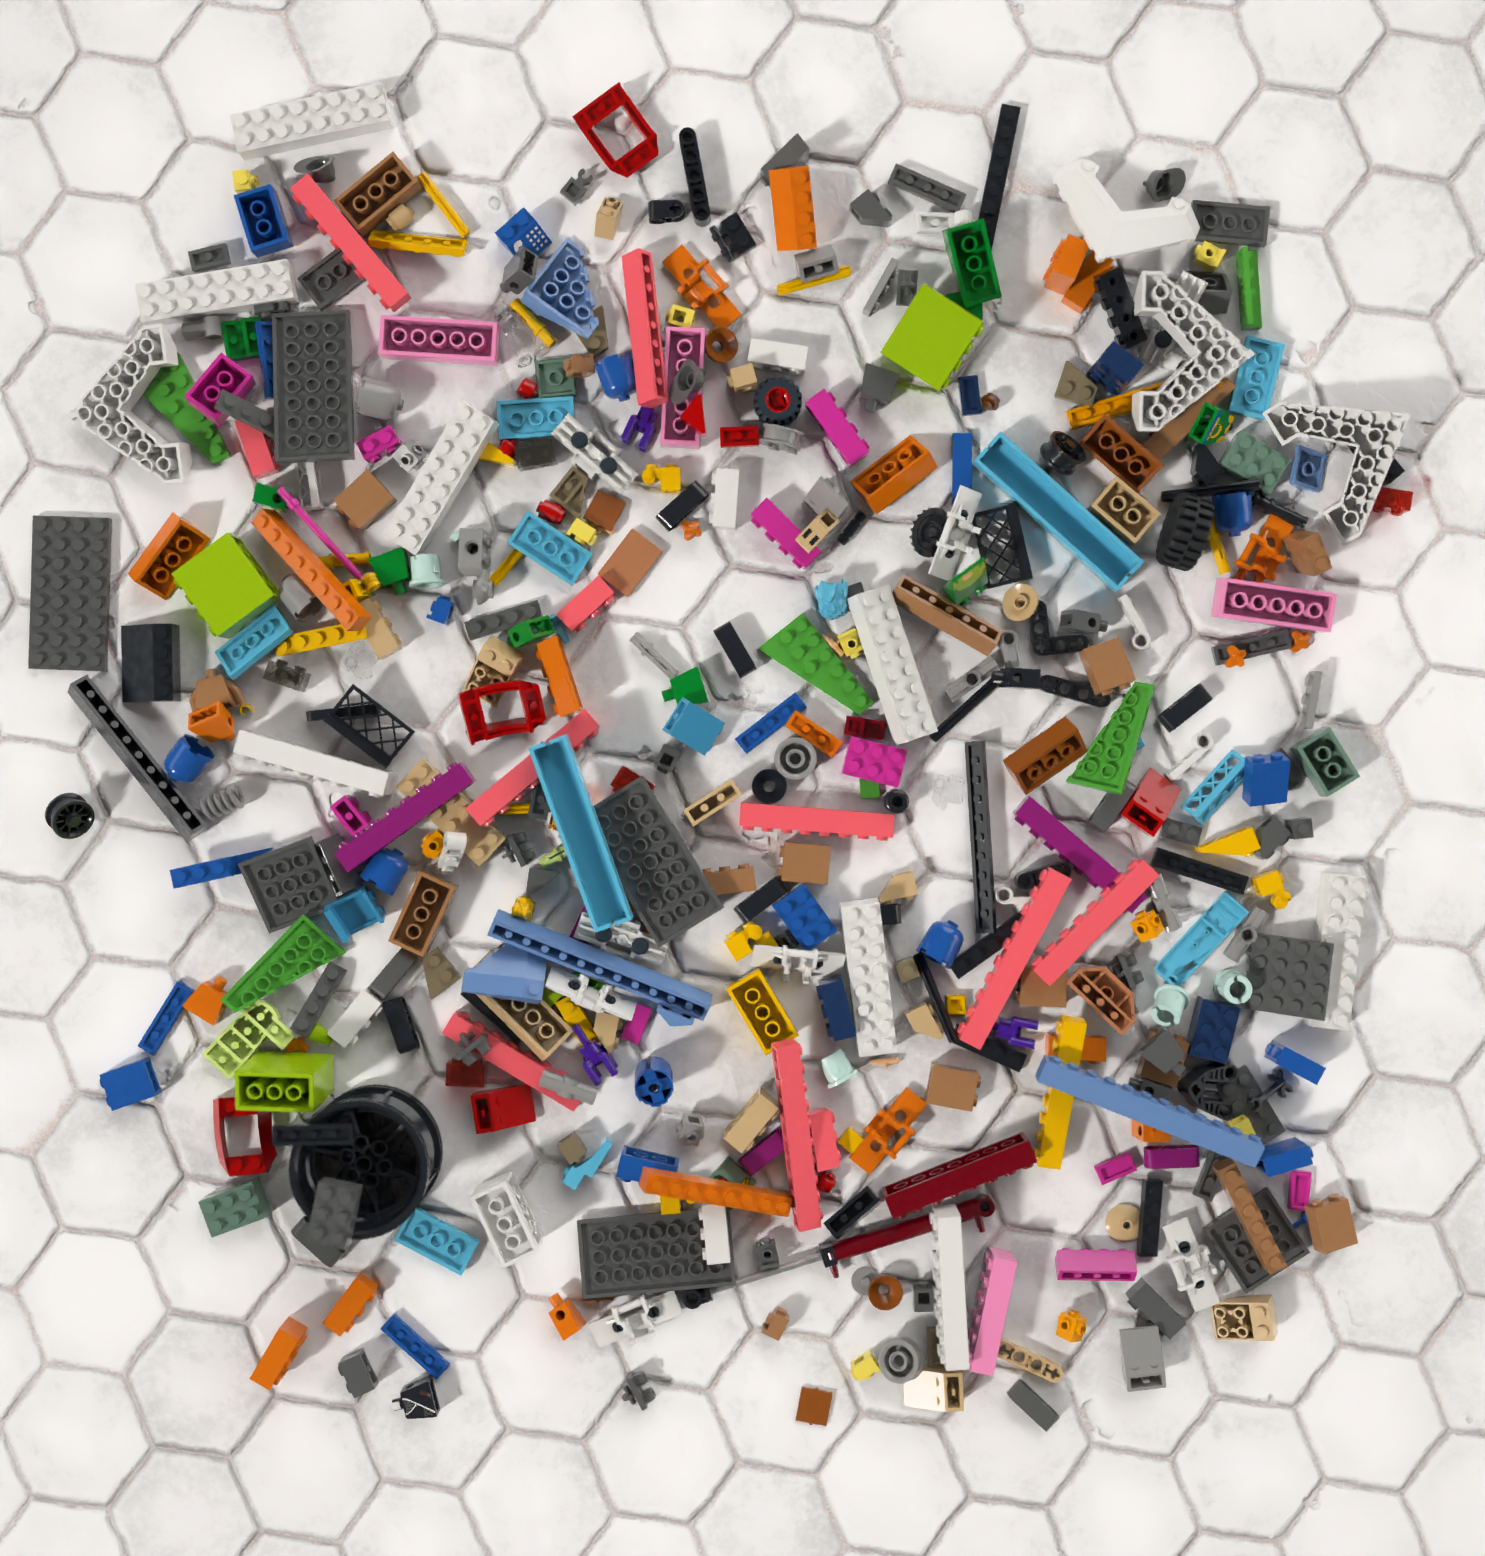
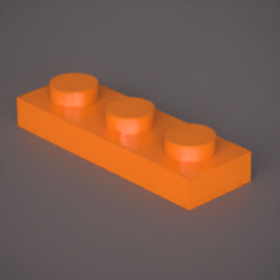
[784,710,843,758]

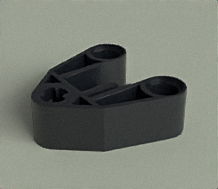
[1177,1062,1238,1120]

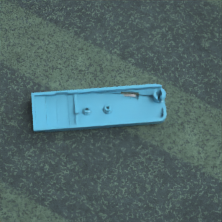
[1155,891,1249,987]

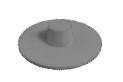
[851,1266,879,1295]

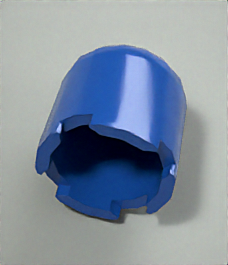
[594,352,636,402]
[1212,491,1253,537]
[164,734,215,783]
[360,847,408,896]
[916,920,964,969]

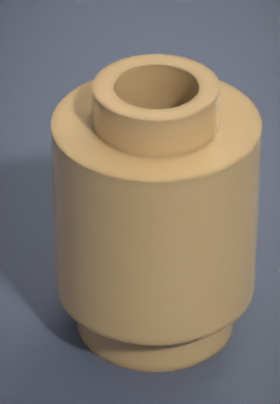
[385,203,415,232]

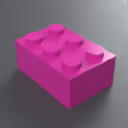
[184,353,256,427]
[841,736,907,787]

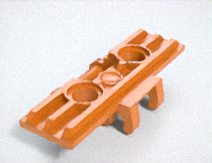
[662,244,742,328]
[1233,514,1294,583]
[849,1086,927,1175]

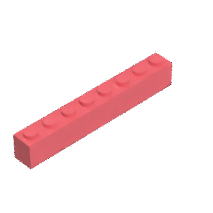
[290,173,411,313]
[622,248,668,408]
[465,709,600,827]
[739,802,895,841]
[1030,858,1160,986]
[442,1011,583,1112]

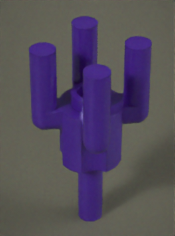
[620,406,658,453]
[991,1016,1039,1049]
[572,1023,618,1086]

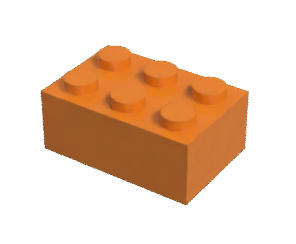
[1043,234,1089,295]
[249,1316,308,1390]

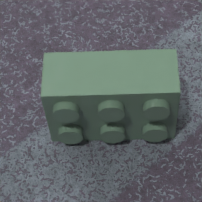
[1219,430,1291,497]
[1290,727,1360,797]
[198,1176,272,1238]

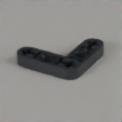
[1029,600,1089,656]

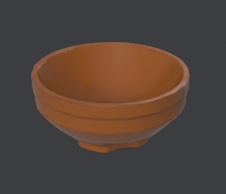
[704,327,738,363]
[868,1274,903,1311]

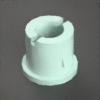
[409,554,444,589]
[1213,969,1252,1004]
[1151,984,1189,1027]
[817,1048,858,1089]

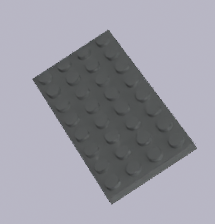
[272,310,355,464]
[28,515,112,672]
[594,775,725,947]
[577,1207,736,1299]

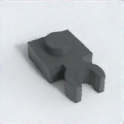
[560,168,593,206]
[253,301,291,319]

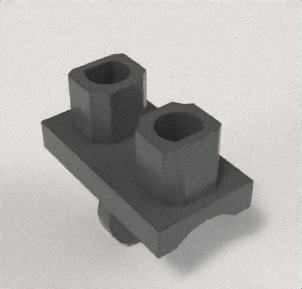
[896,269,918,306]
[502,832,536,867]
[1112,953,1144,990]
[454,1032,491,1066]
[622,1371,656,1411]

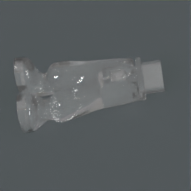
[492,301,549,368]

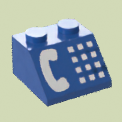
[495,207,552,256]

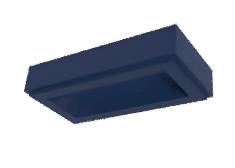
[958,375,982,417]

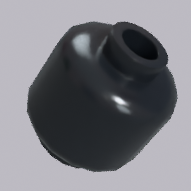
[883,789,909,814]

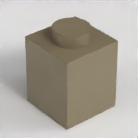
[893,956,920,983]
[557,1131,587,1164]

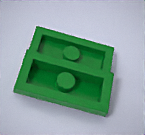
[221,317,261,361]

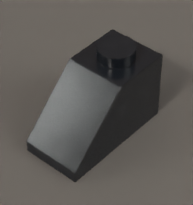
[1190,443,1225,486]

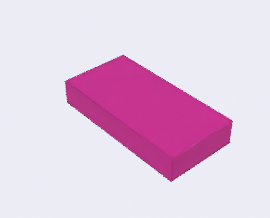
[620,1002,652,1044]
[1094,1151,1137,1185]
[1287,1170,1312,1210]

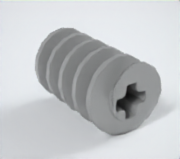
[199,785,245,820]

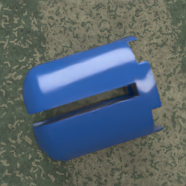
[635,1056,674,1107]

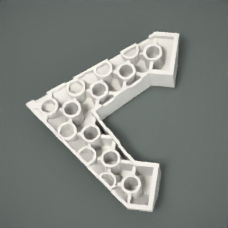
[1051,159,1200,263]
[1132,271,1255,432]
[66,323,192,484]
[1262,402,1412,545]

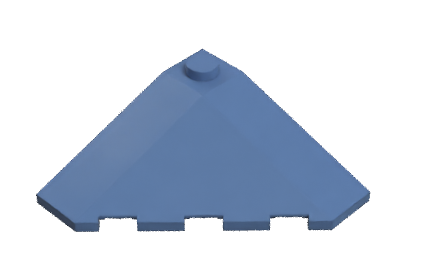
[521,237,599,339]
[461,943,547,1004]

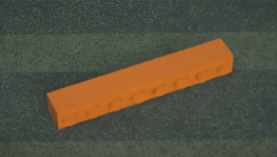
[251,508,372,631]
[638,1167,793,1217]

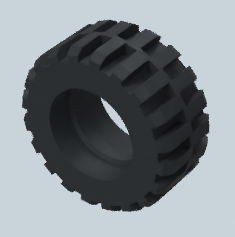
[1156,492,1214,571]

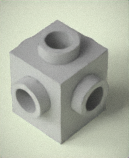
[392,438,428,473]
[676,1113,705,1146]

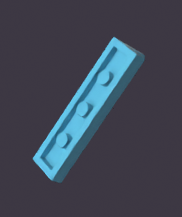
[1181,749,1245,826]

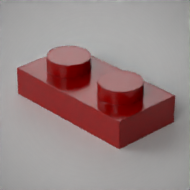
[720,426,759,448]

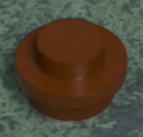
[981,393,1000,411]

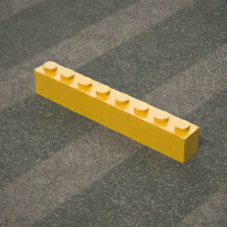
[1033,1015,1087,1170]

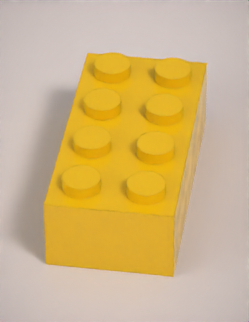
[726,967,799,1055]

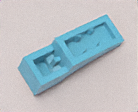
[562,1138,613,1190]

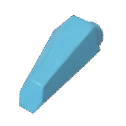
[550,614,569,644]

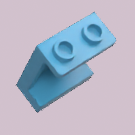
[662,697,725,756]
[323,884,386,944]

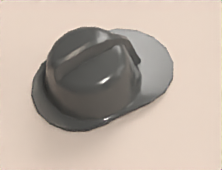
[294,156,336,183]
[1143,168,1186,202]
[669,359,706,404]

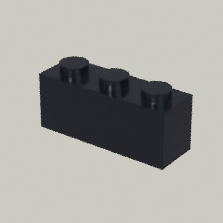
[823,1186,882,1240]

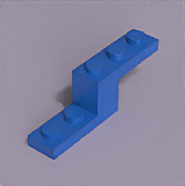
[169,848,273,889]

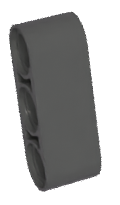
[1089,780,1136,832]
[368,948,419,1000]
[291,1215,345,1267]
[1006,1379,1060,1432]

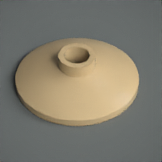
[1002,584,1038,622]
[1105,1204,1140,1242]

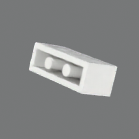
[748,338,808,376]
[709,468,740,530]
[327,987,385,1048]
[698,1203,731,1265]

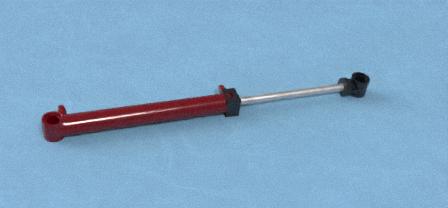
[683,1193,995,1309]

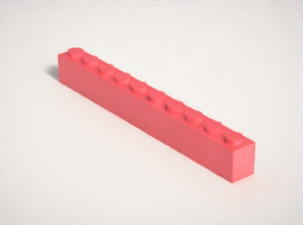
[957,867,1072,1050]
[771,1038,823,1232]

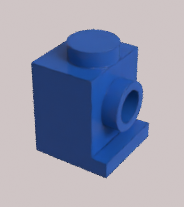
[426,594,455,626]

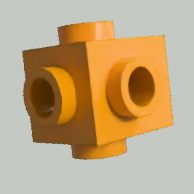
[420,829,444,860]
[1130,909,1165,943]
[1055,1310,1087,1342]

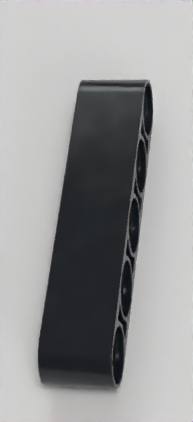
[679,127,711,227]

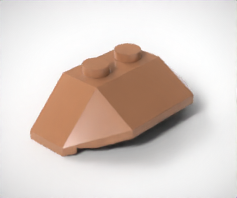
[1066,966,1135,1036]

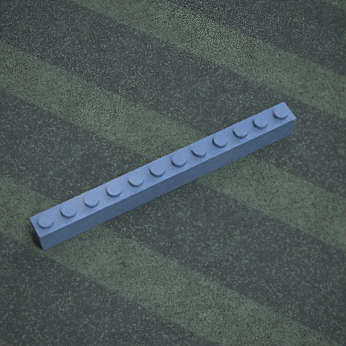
[487,909,713,1021]
[1035,1054,1265,1168]

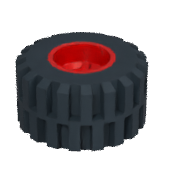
[753,376,802,427]

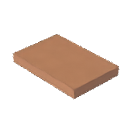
[598,528,663,597]

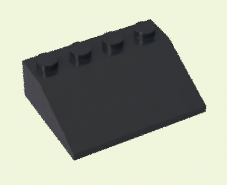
[121,624,181,702]

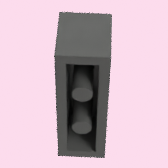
[315,833,363,897]
[1125,1277,1186,1340]

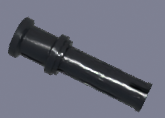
[1252,491,1308,528]

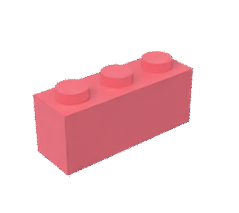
[234,420,281,479]
[556,575,615,633]
[807,1107,841,1172]

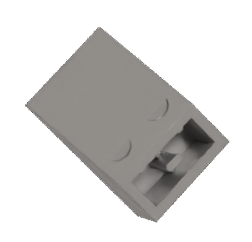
[803,476,849,519]
[1119,1325,1166,1392]

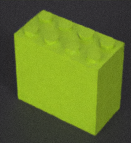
[880,283,985,391]
[171,532,281,639]
[234,1051,334,1113]

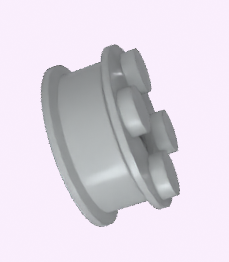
[759,423,804,455]
[774,737,817,780]
[878,1337,924,1384]

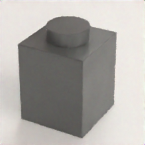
[1285,817,1314,839]

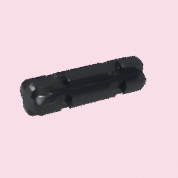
[837,511,866,545]

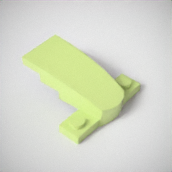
[202,999,297,1080]

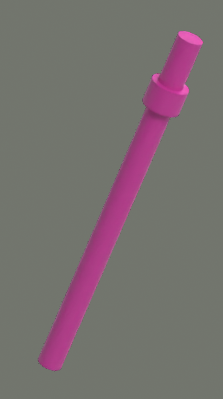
[277,487,363,579]

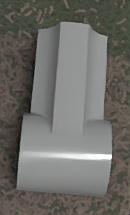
[181,316,223,341]
[998,630,1022,668]

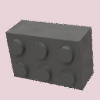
[306,1176,363,1250]

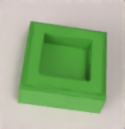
[859,779,880,798]

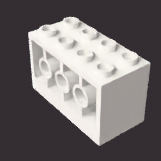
[470,1170,544,1268]

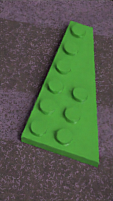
[143,352,232,465]
[758,613,874,715]
[1066,681,1155,795]
[220,914,346,1013]

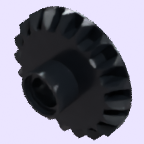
[909,507,948,558]

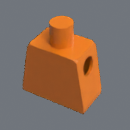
[188,701,235,743]
[182,976,228,1026]
[1131,1119,1171,1142]
[548,1292,586,1341]

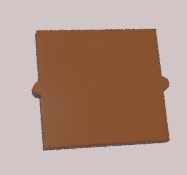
[583,489,626,532]
[795,1387,833,1426]

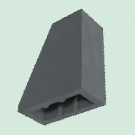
[760,133,810,187]

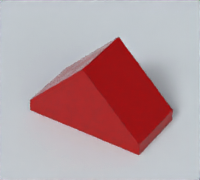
[680,394,706,437]

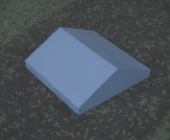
[1289,445,1327,492]
[656,1003,694,1027]

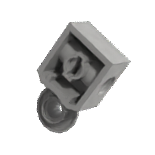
[458,528,494,605]

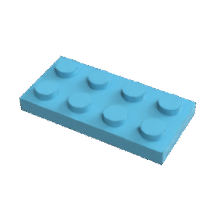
[1227,335,1285,421]
[496,396,575,441]
[507,511,593,586]
[215,604,294,680]
[394,1207,480,1276]

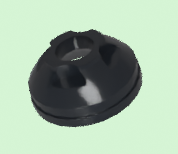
[752,769,787,804]

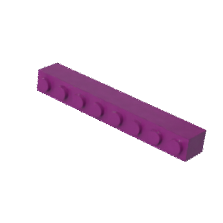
[334,762,477,872]
[1012,796,1147,914]

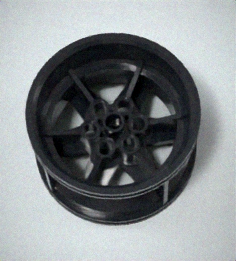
[289,1084,443,1240]

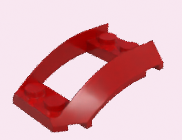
[572,82,658,178]
[457,680,546,746]
[213,1097,277,1177]

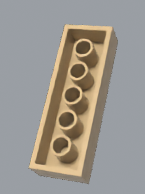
[396,759,507,867]
[461,949,574,1061]

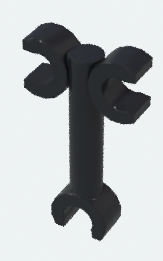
[1246,1068,1293,1112]

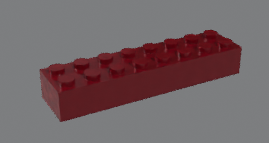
[881,1132,1037,1219]

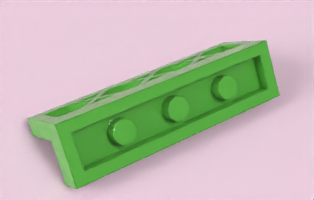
[1236,247,1262,331]

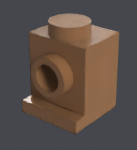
[563,353,595,378]
[762,1307,789,1341]

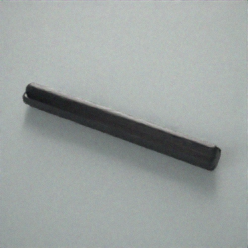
[1161,479,1260,502]
[929,679,999,742]
[913,952,958,1043]

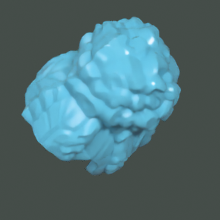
[814,579,848,621]

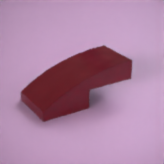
[844,716,887,741]

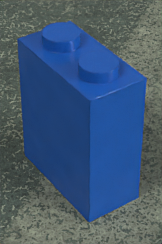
[1242,752,1290,807]
[1264,1040,1326,1085]
[99,1057,162,1111]
[1256,1137,1314,1177]

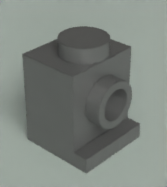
[654,744,682,774]
[756,1237,779,1270]
[913,1281,934,1312]

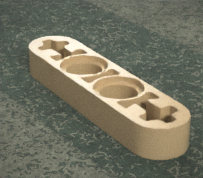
[997,1338,1063,1382]

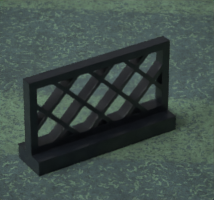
[972,502,1033,589]
[324,684,415,768]

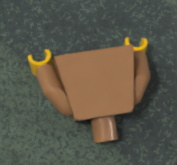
[189,669,253,716]

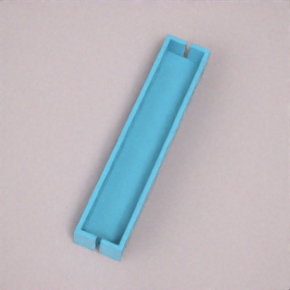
[972,431,1144,592]
[528,734,634,933]

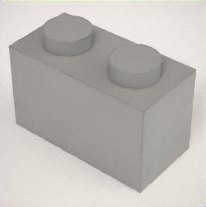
[794,244,839,283]

